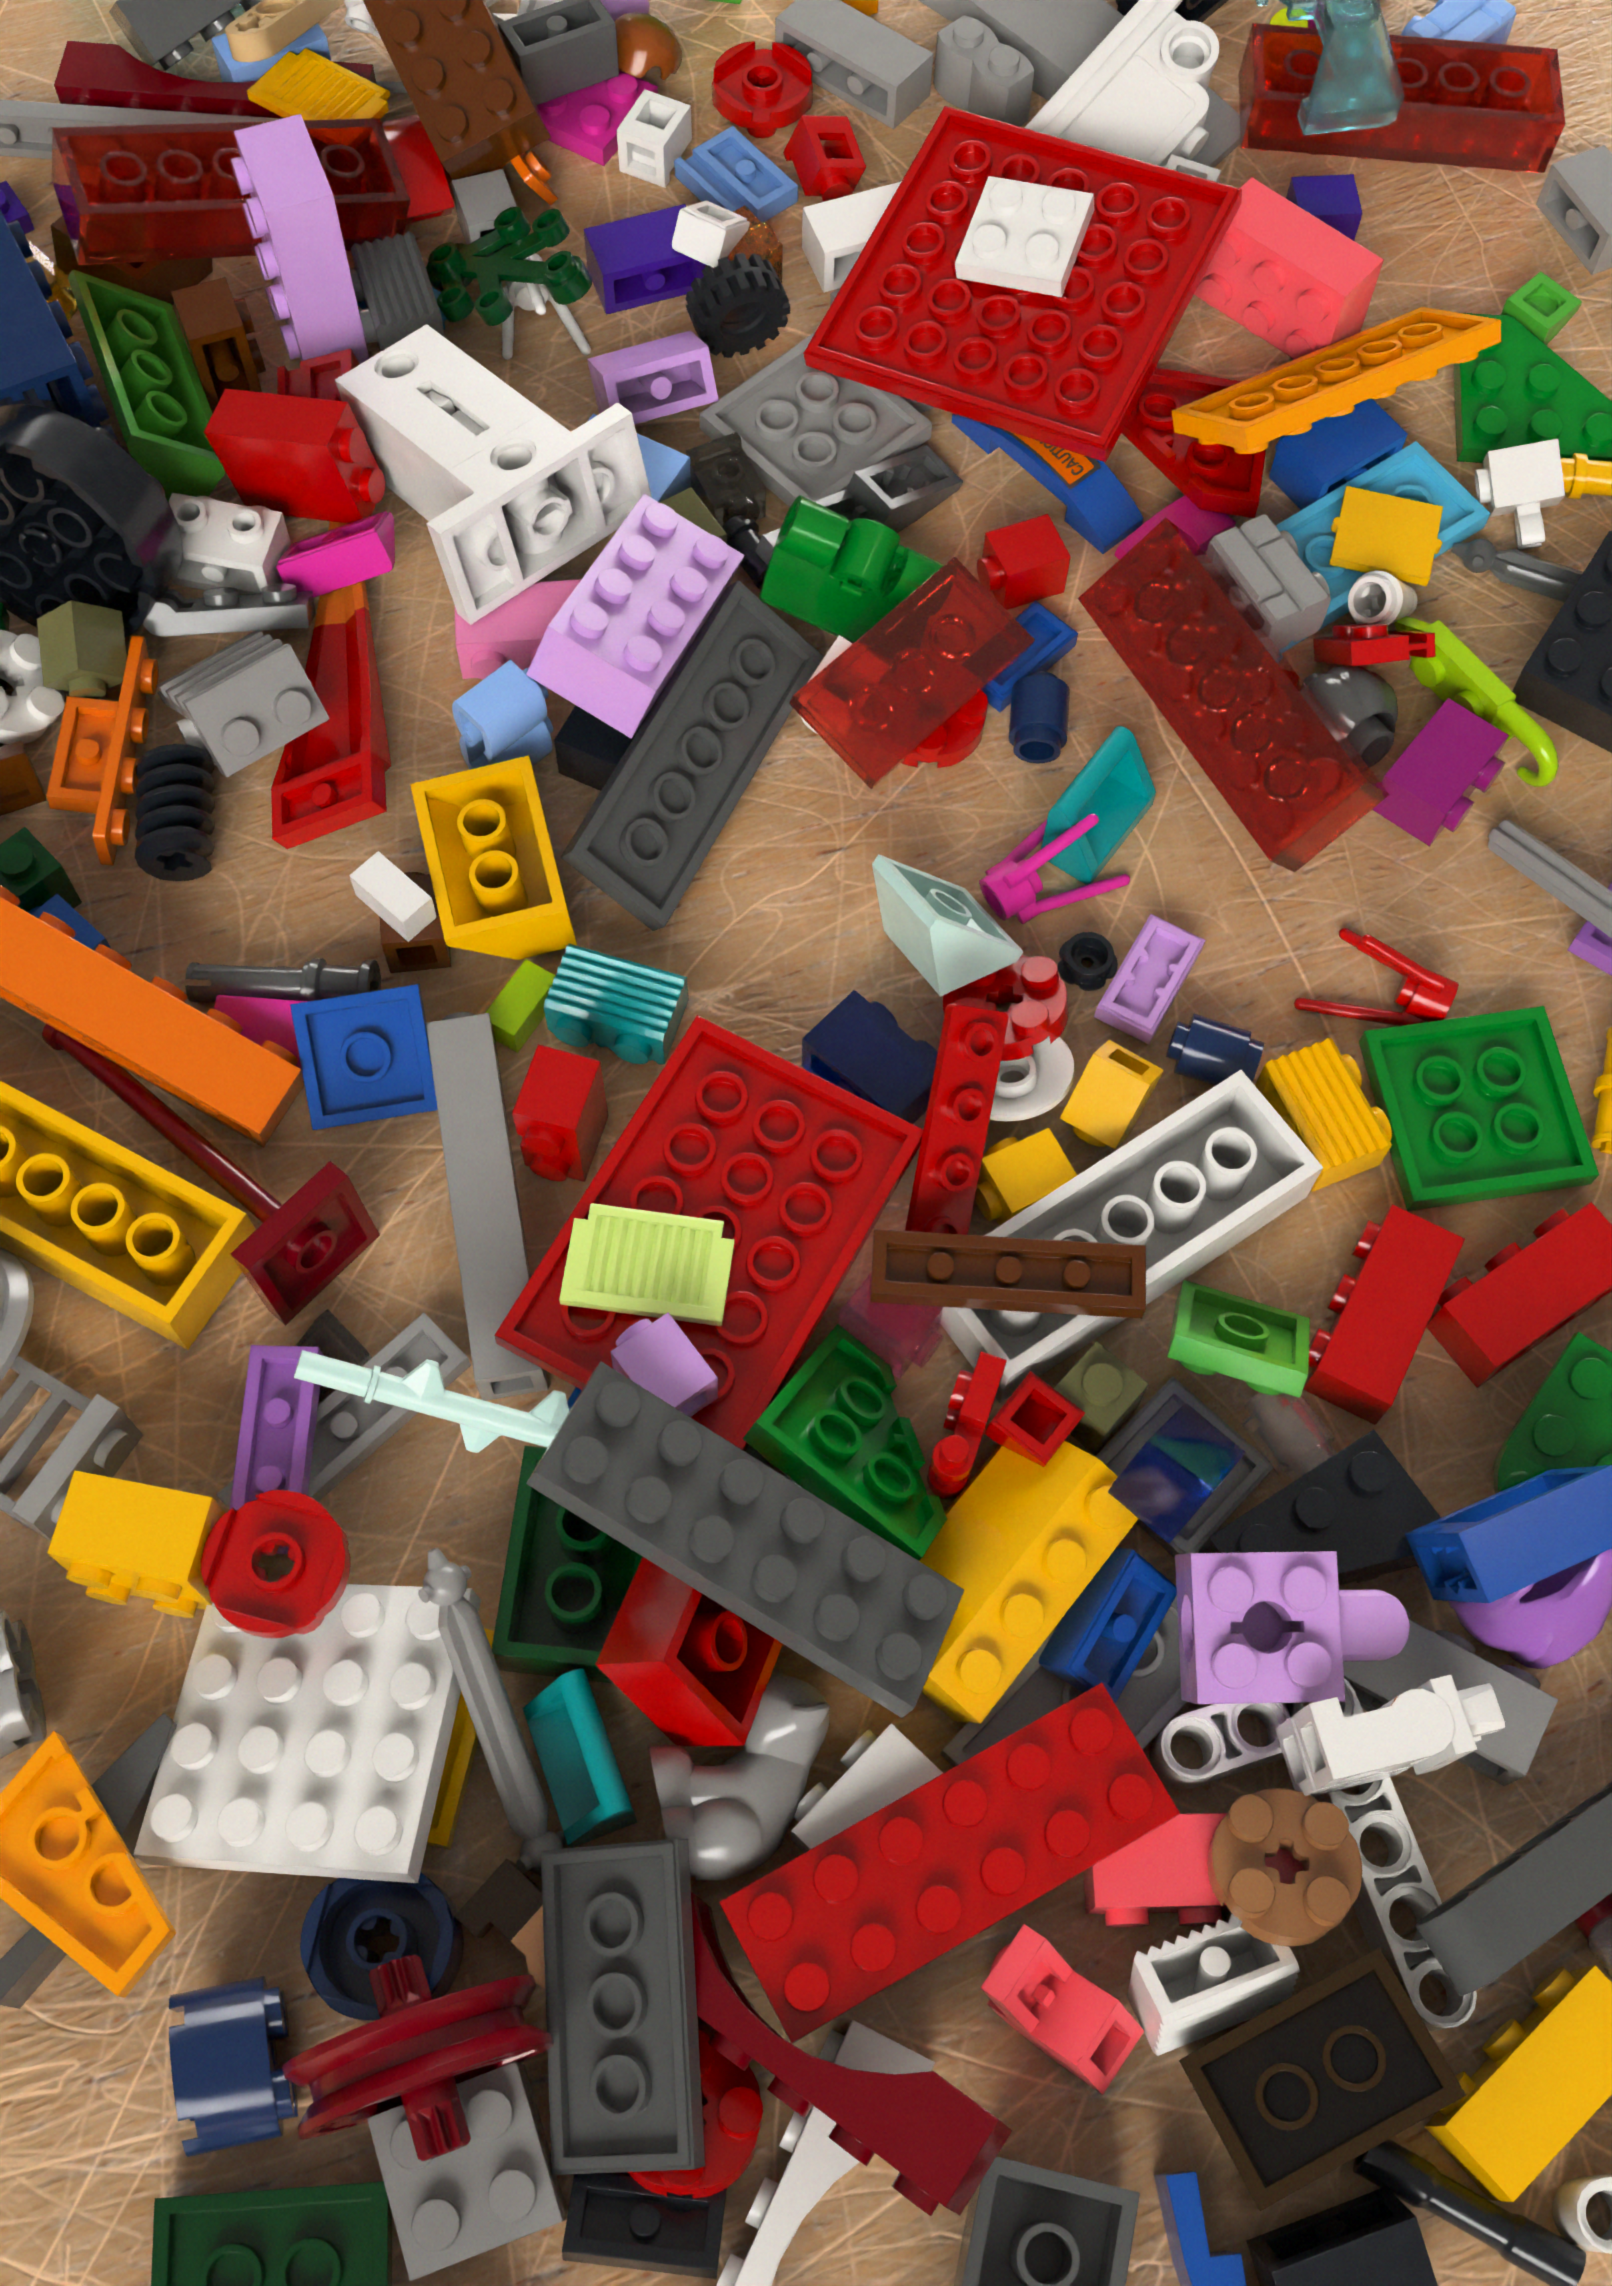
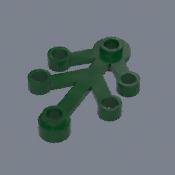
[426,207,592,326]

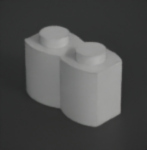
[933,15,1034,127]

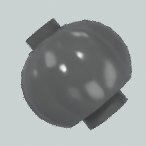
[1289,665,1398,773]

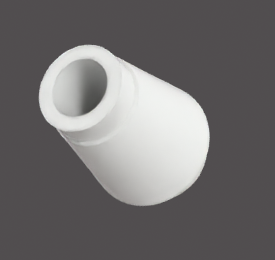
[1348,570,1418,625]

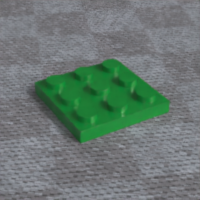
[1359,1006,1599,1211]

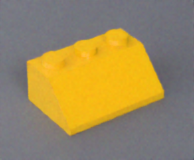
[410,755,577,960]

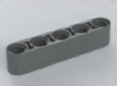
[1415,1781,1612,1996]

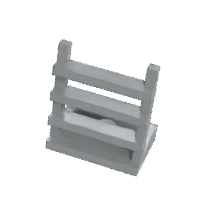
[157,631,330,777]
[0,1355,143,1542]

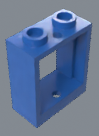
[1405,1465,1612,1603]

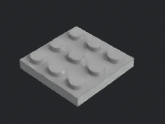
[699,331,932,507]

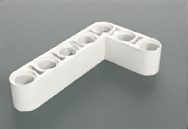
[1150,1678,1477,2031]

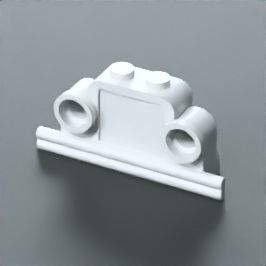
[1025,0,1219,167]

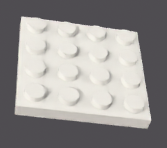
[133,1581,481,1883]

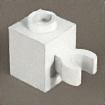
[1475,439,1565,550]

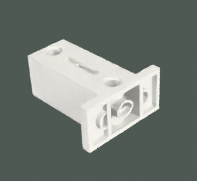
[335,324,652,625]

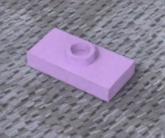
[1094,914,1206,1044]

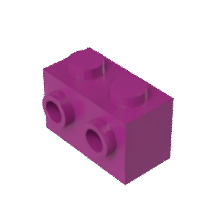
[1370,698,1509,846]

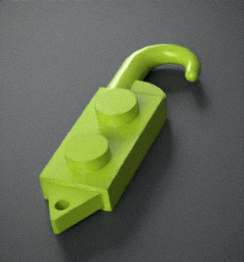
[1394,616,1559,787]

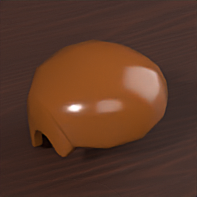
[614,12,682,80]

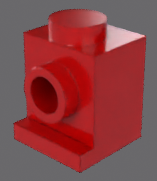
[783,115,866,202]

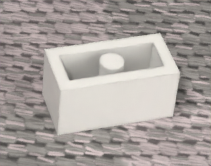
[349,851,437,942]

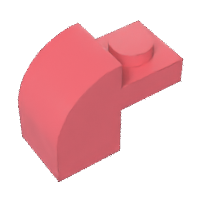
[980,1924,1144,2095]

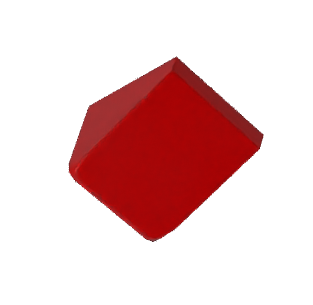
[984,1371,1085,1467]

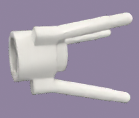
[502,253,591,360]

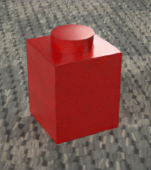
[977,514,1071,612]

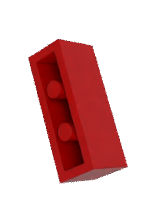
[1426,1202,1612,1388]
[1303,1204,1465,1425]

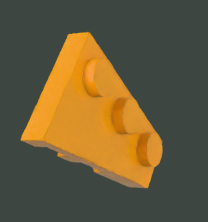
[0,1731,177,1998]

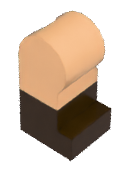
[454,1858,545,1989]

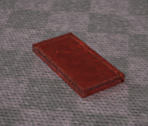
[789,556,1035,789]

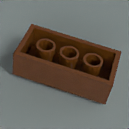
[363,0,551,180]

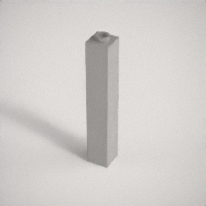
[426,1012,548,1401]

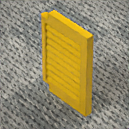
[247,48,390,151]

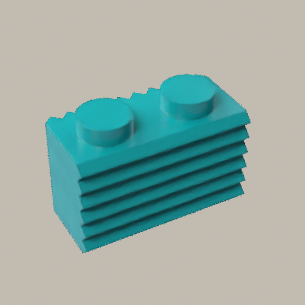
[544,944,689,1064]

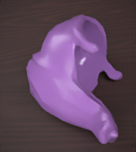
[1448,1548,1612,1669]

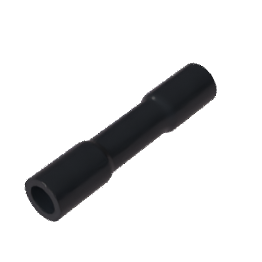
[1353,2139,1586,2286]

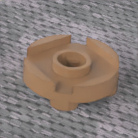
[1207,1788,1362,1947]

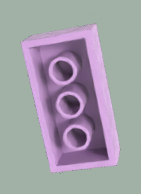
[230,114,369,364]
[526,493,745,739]

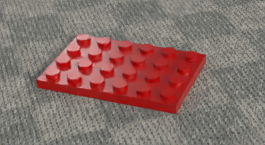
[494,1015,923,1452]

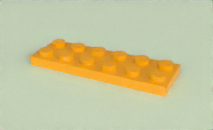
[1172,307,1502,454]

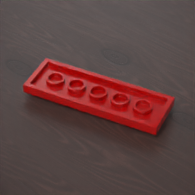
[719,1683,1180,2044]

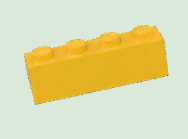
[919,1441,1149,1724]

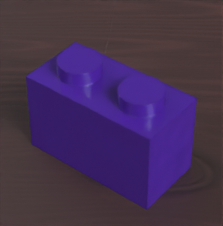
[584,204,706,315]

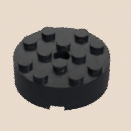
[0,404,183,638]

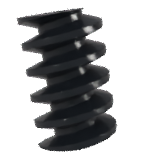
[135,744,215,881]

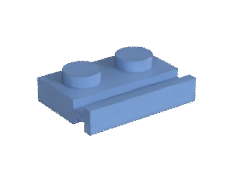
[674,126,798,234]

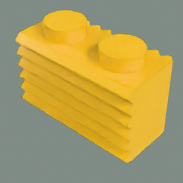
[1255,1038,1392,1192]

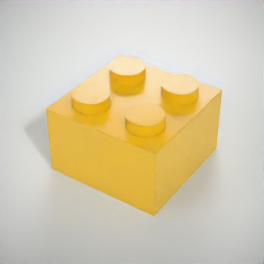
[47,1470,225,1618]

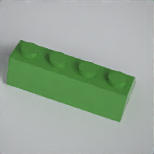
[68,270,226,502]

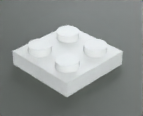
[955,176,1094,297]

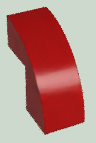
[369,114,455,226]

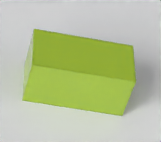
[485,959,556,1053]

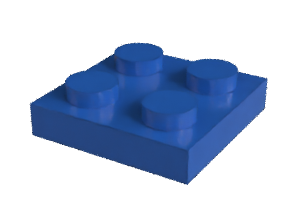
[290,984,438,1130]

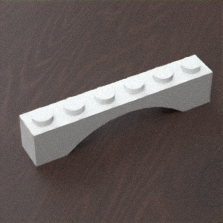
[716,2020,935,2286]

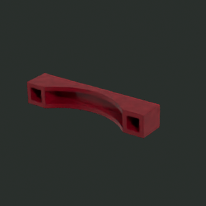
[54,41,377,151]
[691,1892,1012,2216]

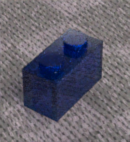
[801,990,938,1124]

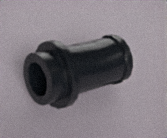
[722,515,768,589]

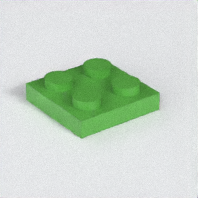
[1167,1280,1310,1398]

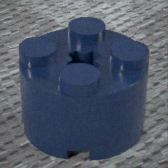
[300,1872,464,2023]
[169,1976,298,2157]

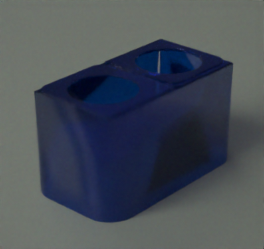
[1108,1404,1246,1544]

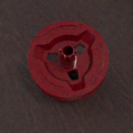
[282,1954,554,2161]

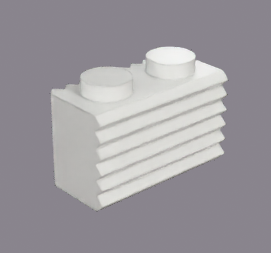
[1127,1914,1300,2056]

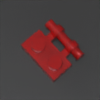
[927,1351,1007,1499]

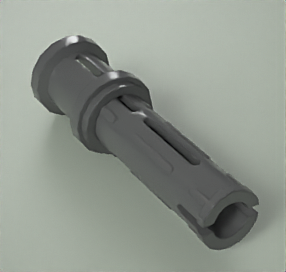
[185,958,381,1003]

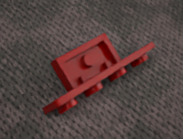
[905,1003,1009,1235]

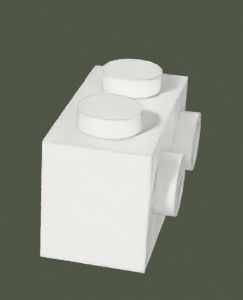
[168,493,291,595]

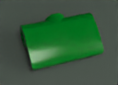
[759,495,955,665]

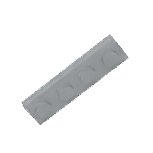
[216,1312,471,1509]

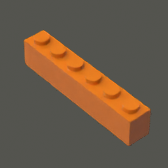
[0,885,304,1148]

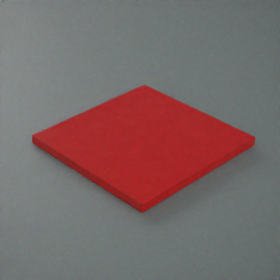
[803,106,1242,462]

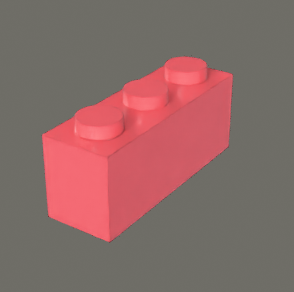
[1083,1813,1304,1928]

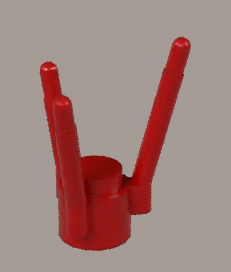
[1294,928,1459,1026]

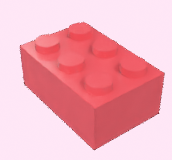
[1194,177,1384,360]

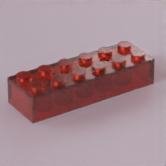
[1238,23,1566,173]
[51,118,410,265]
[1078,517,1390,872]

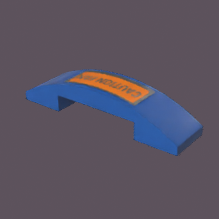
[952,414,1144,554]

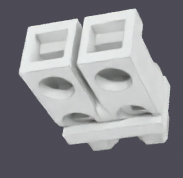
[1275,1675,1505,1797]

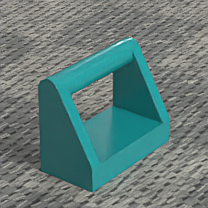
[1041,726,1156,885]
[522,1668,637,1848]

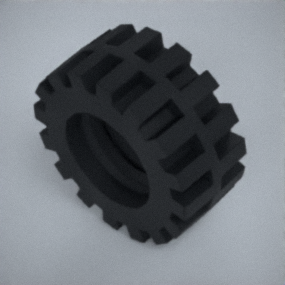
[686,253,790,358]

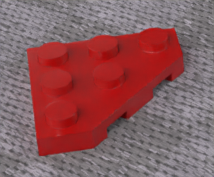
[1122,367,1266,518]

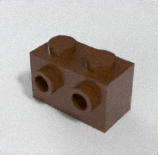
[171,277,266,414]

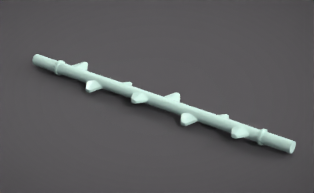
[294,1350,801,1487]

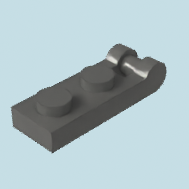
[143,584,316,637]

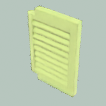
[559,1203,735,1326]

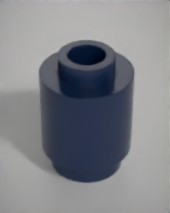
[1009,671,1070,764]
[1166,1013,1264,1086]

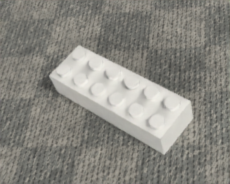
[927,1070,1323,1403]

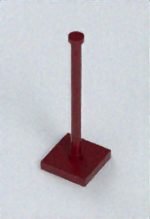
[42,1024,380,1326]

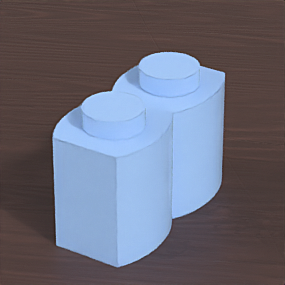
[452,659,553,769]

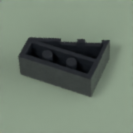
[1198,1429,1441,1585]

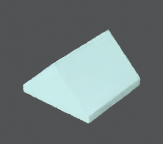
[872,854,1024,996]

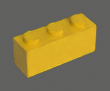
[1424,1965,1612,2202]

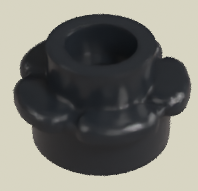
[1057,932,1118,991]

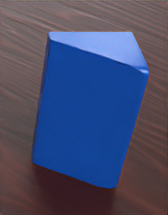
[1038,1547,1177,1704]

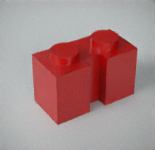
[512,1044,609,1182]

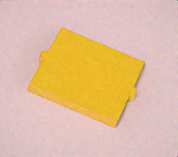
[1329,486,1443,586]

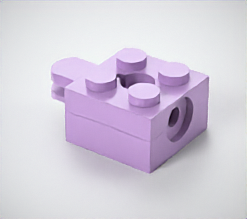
[1175,1551,1410,1704]

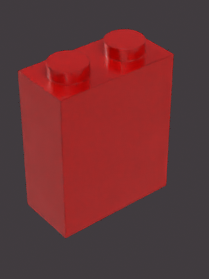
[204,388,386,524]

